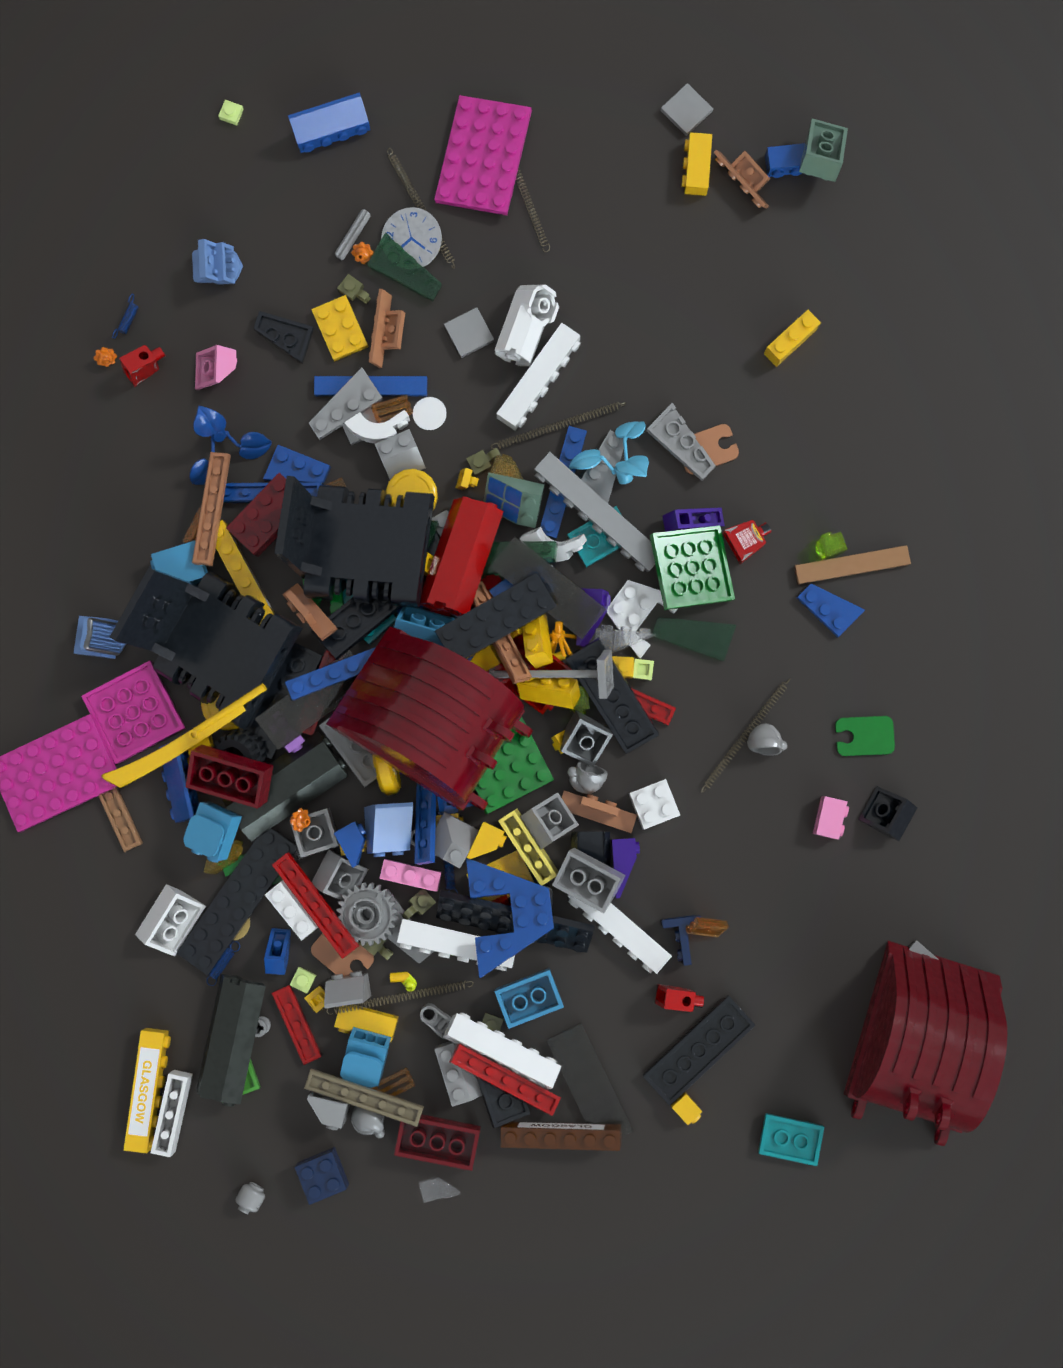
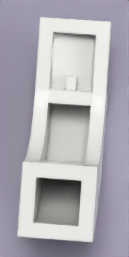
[344,410,410,443]
[520,527,587,562]

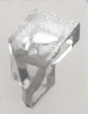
[419,1177,460,1203]

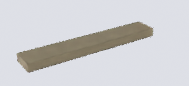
[304,1068,424,1127]

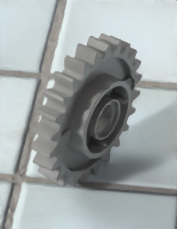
[336,882,399,946]

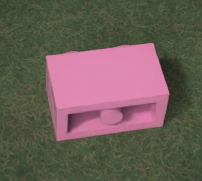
[813,796,849,840]

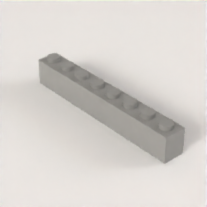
[534,452,655,572]

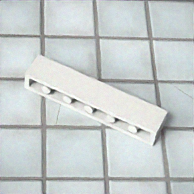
[497,323,581,431]
[567,894,672,974]
[396,919,515,971]
[443,1013,561,1090]

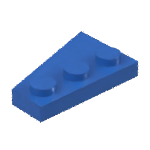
[263,445,331,484]
[797,584,865,638]

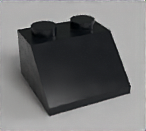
[858,786,918,841]

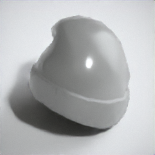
[747,723,787,755]
[568,761,608,794]
[351,1106,385,1138]

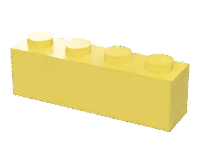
[498,809,559,886]

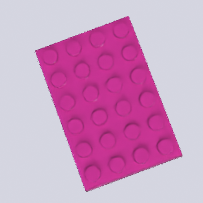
[434,95,532,215]
[0,714,117,832]

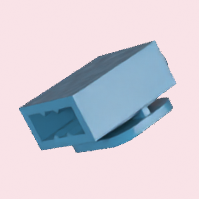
[150,540,208,585]
[184,801,242,863]
[340,1027,391,1088]

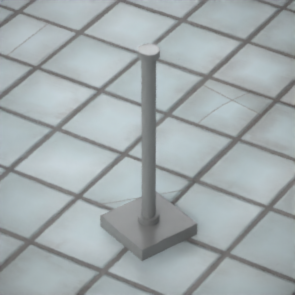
[489,650,614,699]

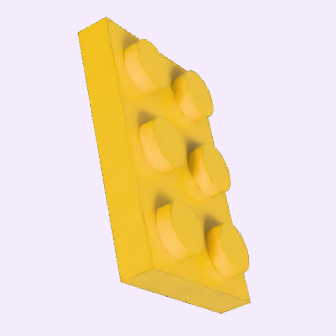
[311,295,368,362]
[466,850,534,901]

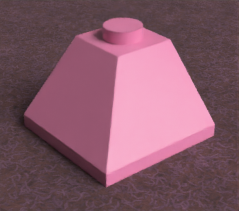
[195,345,237,390]

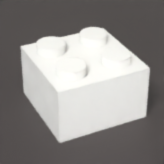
[628,779,680,830]

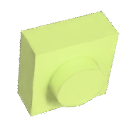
[218,100,244,126]
[633,659,654,681]
[290,967,317,993]

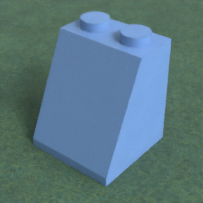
[364,802,413,857]

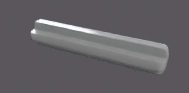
[335,209,371,260]

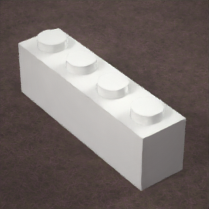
[151,1070,193,1157]

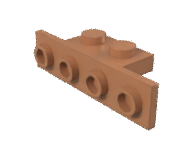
[714,150,771,209]
[369,289,405,368]
[282,583,337,641]
[562,791,637,833]

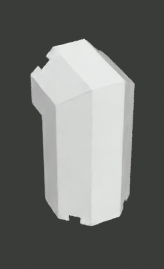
[495,285,559,366]

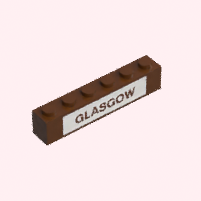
[501,1122,622,1151]

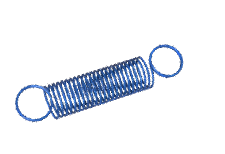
[112,294,139,339]
[443,860,458,893]
[207,941,240,986]

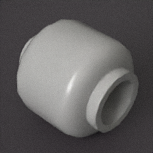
[235,1182,265,1214]

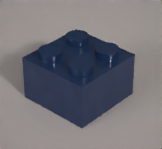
[295,1147,349,1205]

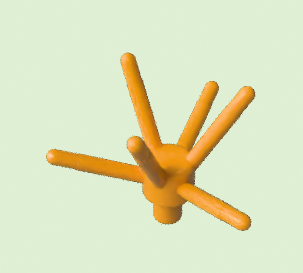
[549,621,577,657]

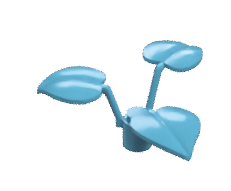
[569,421,649,484]

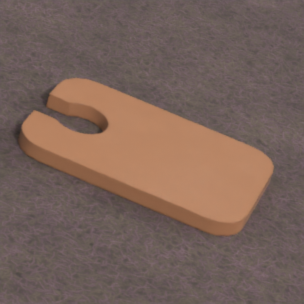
[684,424,739,474]
[311,933,374,977]

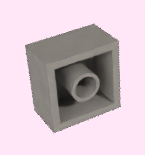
[520,793,579,849]
[291,808,339,858]

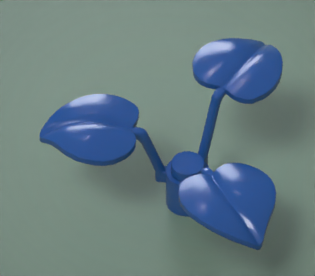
[189,406,272,485]

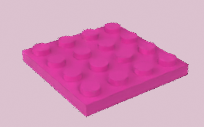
[81,661,186,764]

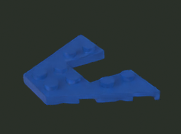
[466,858,554,978]

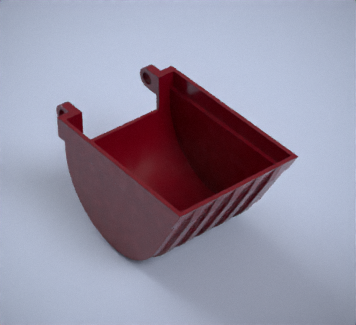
[326,627,533,811]
[844,941,1007,1147]

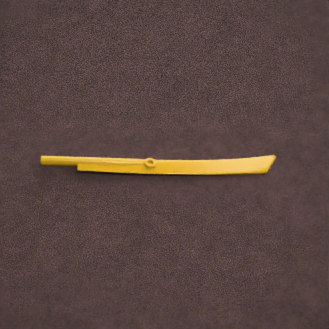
[101,683,267,788]

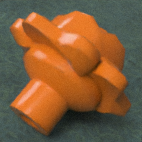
[351,242,374,264]
[93,347,117,367]
[290,808,311,832]

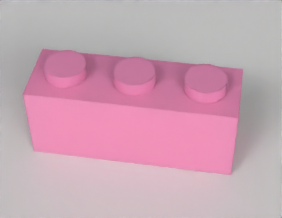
[379,859,442,892]

